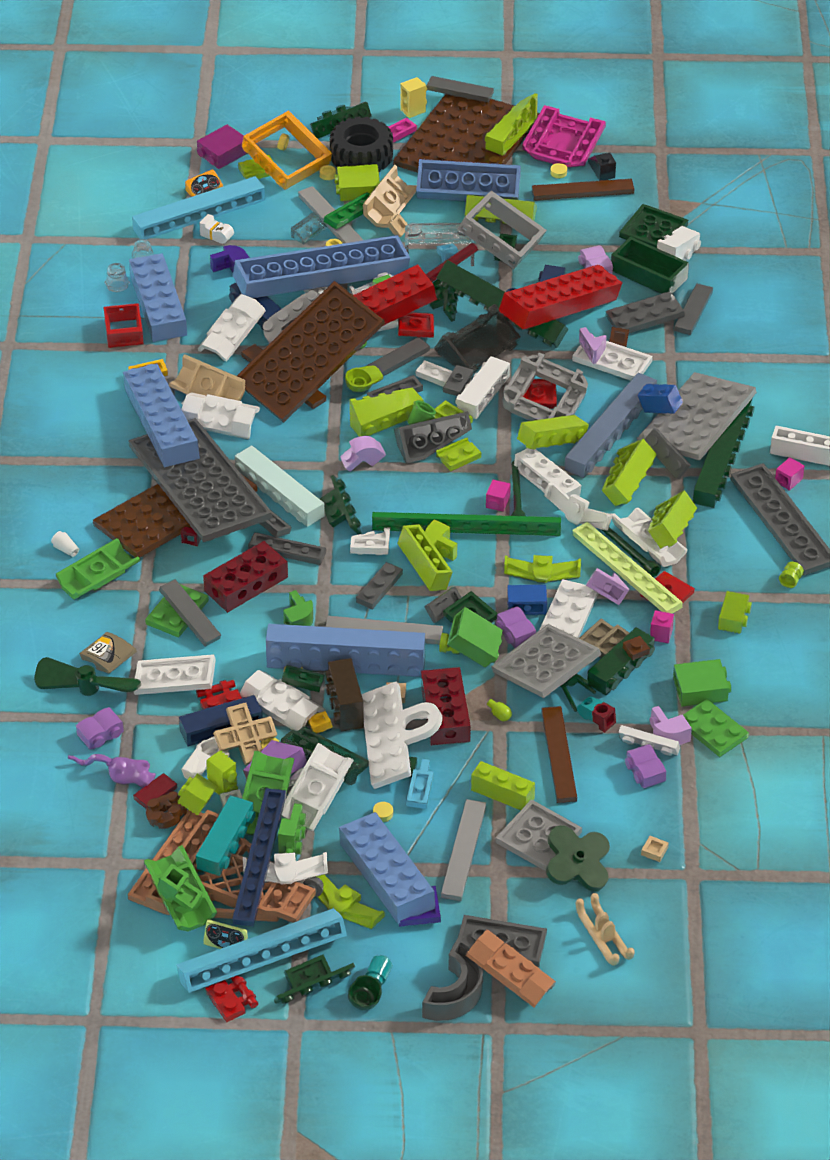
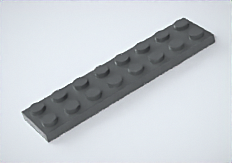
[730,463,830,576]

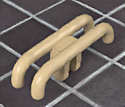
[576,893,635,966]

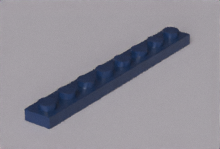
[232,788,286,927]

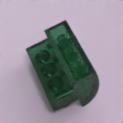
[280,726,369,785]

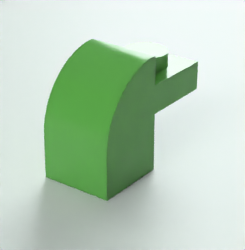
[283,590,314,626]
[157,863,203,912]

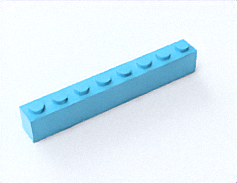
[132,176,265,241]
[176,908,347,993]

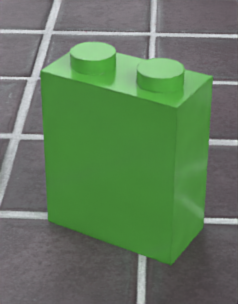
[447,607,503,668]
[673,659,731,707]

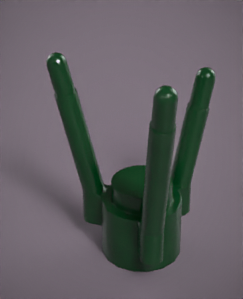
[560,674,596,712]

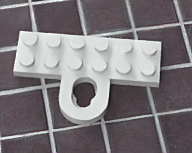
[362,681,442,789]

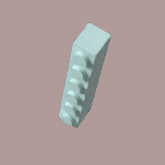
[235,446,325,527]

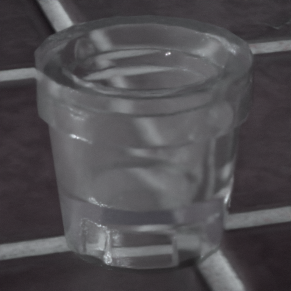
[132,239,154,259]
[104,263,130,292]

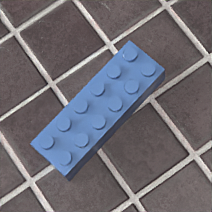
[416,159,521,201]
[129,253,187,342]
[339,812,435,924]

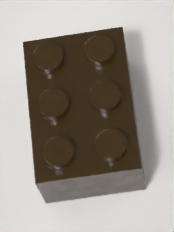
[325,658,364,732]

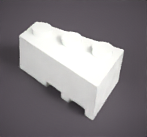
[657,226,701,261]

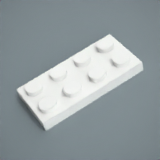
[572,337,653,381]
[540,579,599,638]
[134,655,216,695]

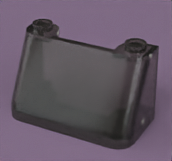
[434,304,521,374]

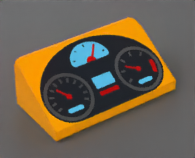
[185,169,223,197]

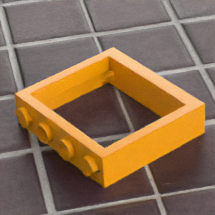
[241,110,332,190]

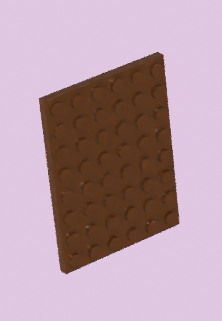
[393,94,540,173]

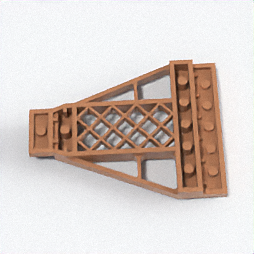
[128,810,316,923]

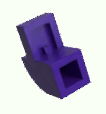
[210,245,250,273]

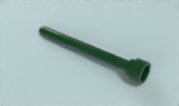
[511,460,526,516]
[601,527,661,577]

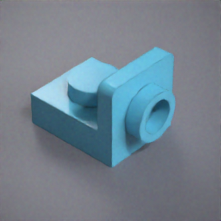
[436,243,459,265]

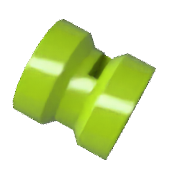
[779,562,804,588]
[439,633,460,654]

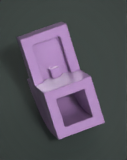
[340,436,386,472]
[649,706,692,745]

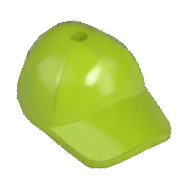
[345,365,383,392]

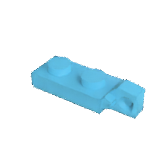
[406,759,433,809]

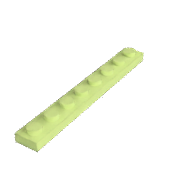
[572,522,683,613]

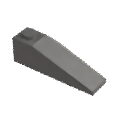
[394,411,472,463]

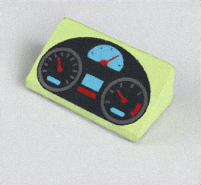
[203,919,248,949]

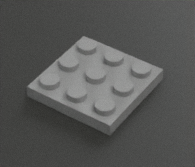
[496,799,582,871]

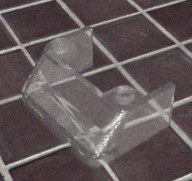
[405,223,475,266]

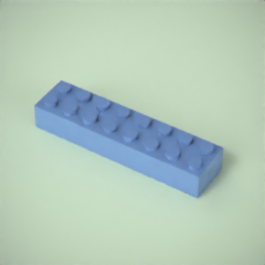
[123,364,200,467]
[266,624,425,677]

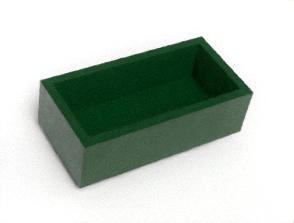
[611,237,689,294]

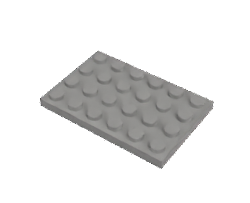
[637,372,757,460]

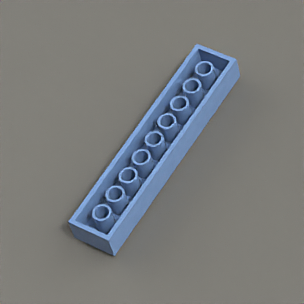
[233,235,410,298]

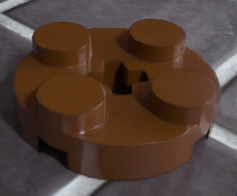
[146,791,187,829]

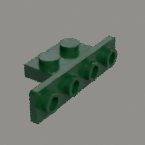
[310,102,372,139]
[429,279,458,322]
[320,475,362,535]
[274,954,355,1004]

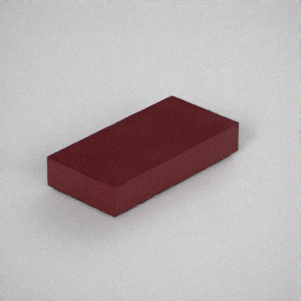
[133,773,178,810]

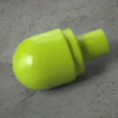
[487,699,512,721]

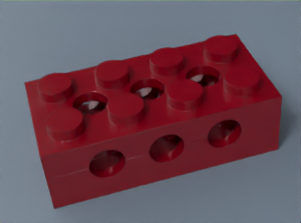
[203,541,288,613]
[421,667,471,746]

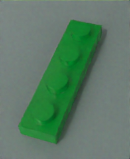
[323,192,370,230]

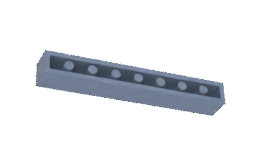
[565,372,657,478]

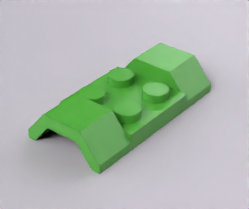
[56,538,140,600]
[242,751,295,836]
[144,845,217,932]

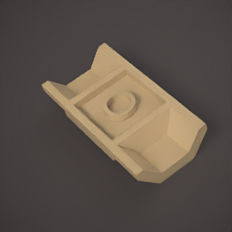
[363,165,417,228]
[169,354,245,401]

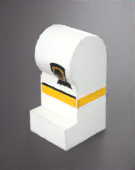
[199,214,234,244]

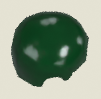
[348,975,382,1010]

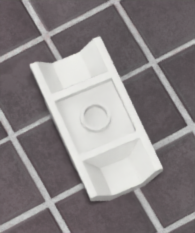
[197,294,266,362]
[181,393,260,439]
[612,508,687,567]
[240,670,325,735]
[282,743,354,831]

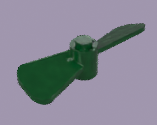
[34,657,142,696]

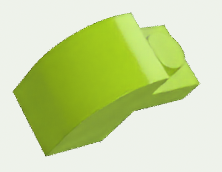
[425,519,457,561]

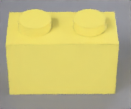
[400,77,427,118]

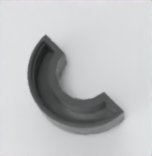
[422,939,483,1021]

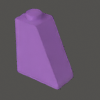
[243,740,307,781]

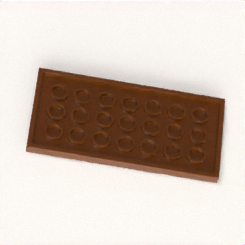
[237,281,385,423]
[93,474,258,558]

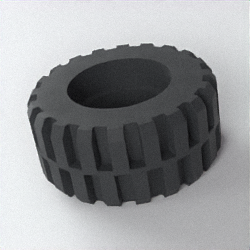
[330,117,393,172]

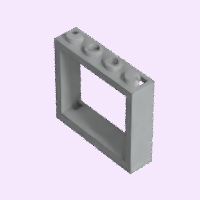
[458,191,547,269]

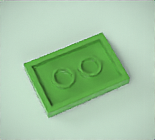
[145,584,209,638]
[683,699,749,757]

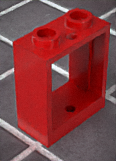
[103,303,144,348]

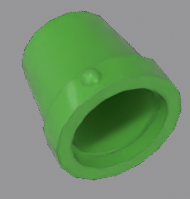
[407,400,436,425]

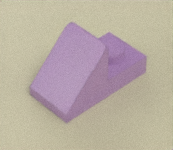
[579,327,606,364]
[586,568,629,605]

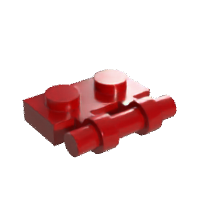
[196,680,242,710]
[205,975,258,1022]

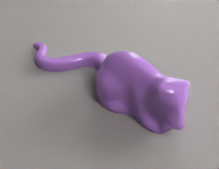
[68,754,156,788]

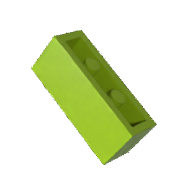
[471,761,535,810]

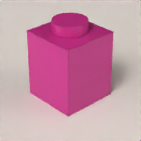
[775,457,805,490]
[486,480,511,512]
[650,610,674,644]

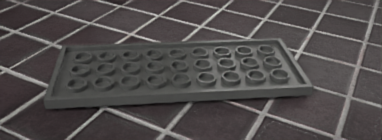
[128,418,273,542]

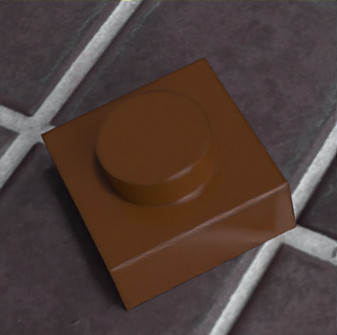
[609,327,629,347]
[623,636,650,660]

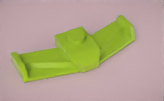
[504,555,581,583]
[316,874,385,929]

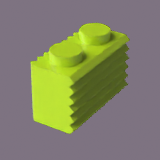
[718,591,752,634]
[206,751,238,796]
[178,773,218,815]

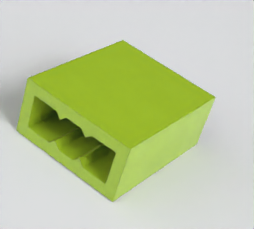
[334,164,380,201]

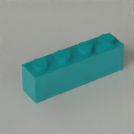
[196,795,256,876]

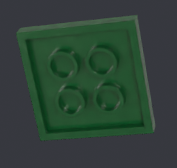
[619,204,688,248]

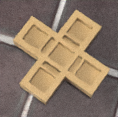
[213,703,277,766]

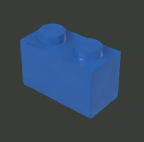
[637,384,683,414]
[507,585,547,615]

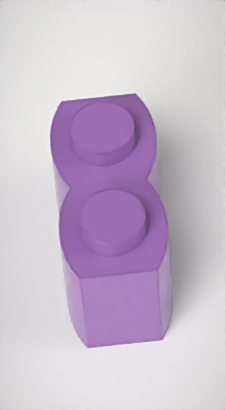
[495,606,536,648]
[76,707,124,750]
[625,744,666,788]

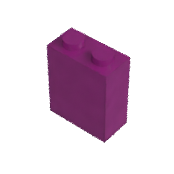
[197,124,247,169]

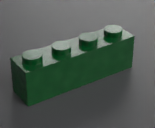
[587,627,655,695]

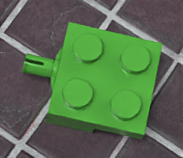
[278,803,306,860]

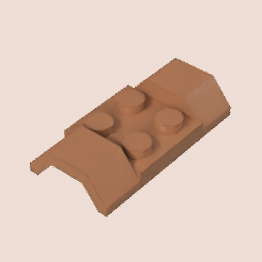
[466,929,556,1008]

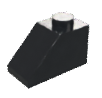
[588,152,616,181]

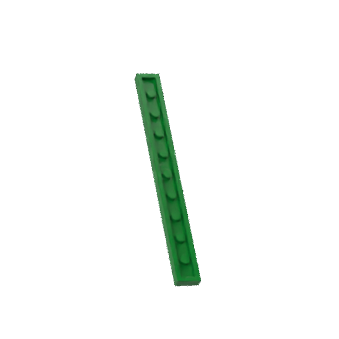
[372,512,561,536]

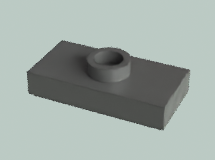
[443,365,473,396]
[424,586,462,623]

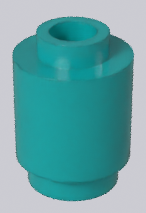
[365,955,392,985]

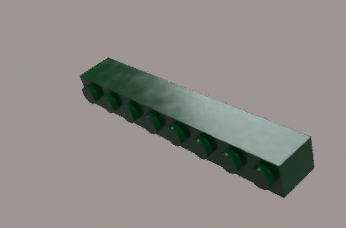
[436,260,568,347]
[693,398,755,508]

